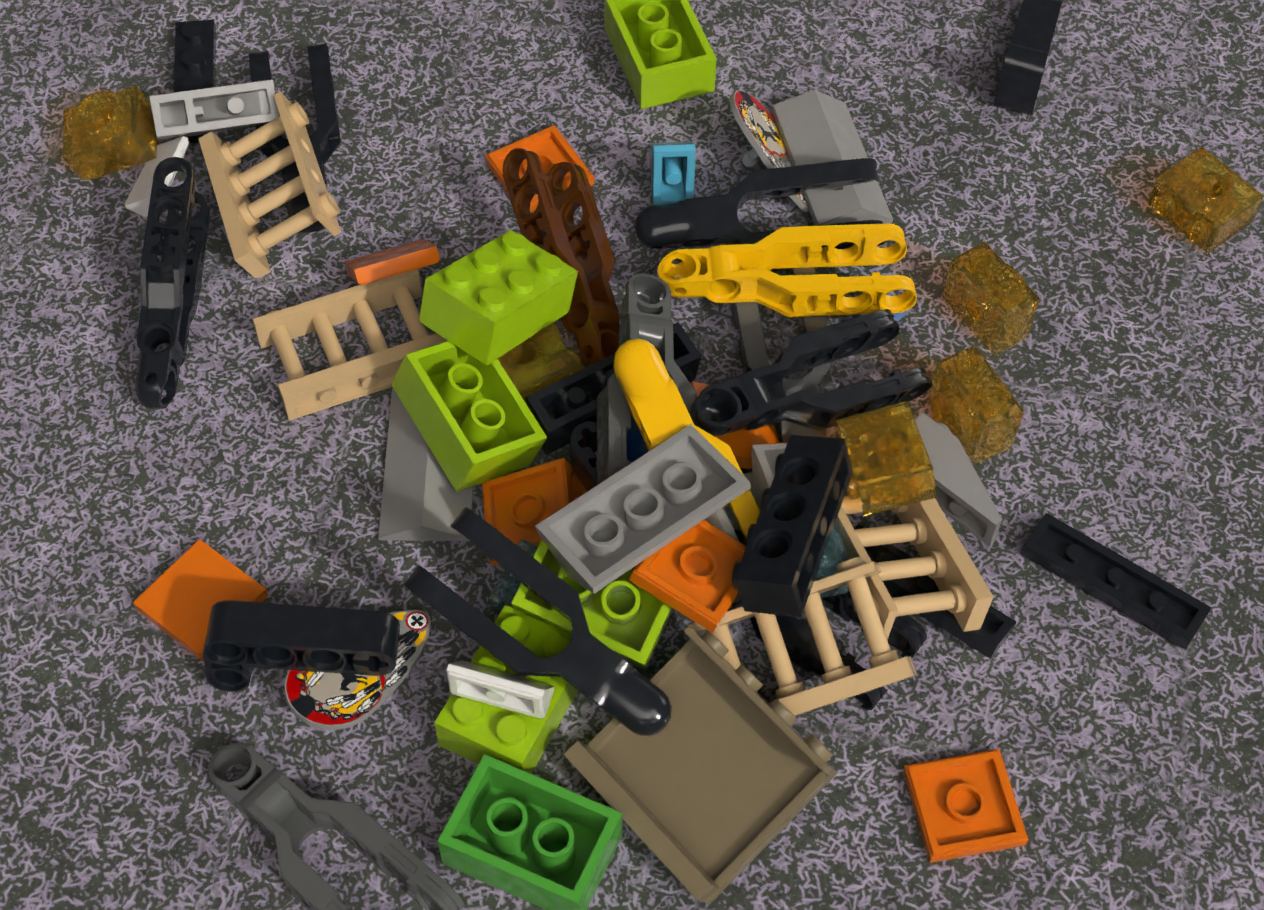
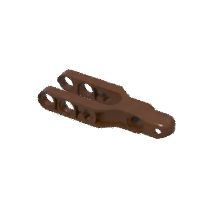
[502,148,620,367]

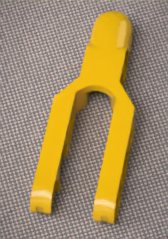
[657,223,917,317]
[613,338,760,546]

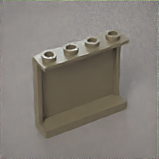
[564,626,838,904]

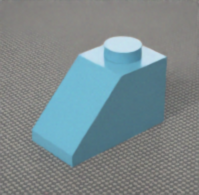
[650,141,696,205]

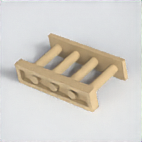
[198,91,341,278]
[253,269,448,421]
[827,465,994,639]
[688,556,917,716]

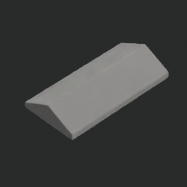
[771,90,893,226]
[378,388,473,541]
[536,424,751,594]

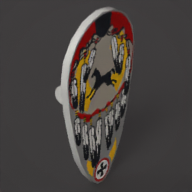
[729,90,809,212]
[284,610,431,731]

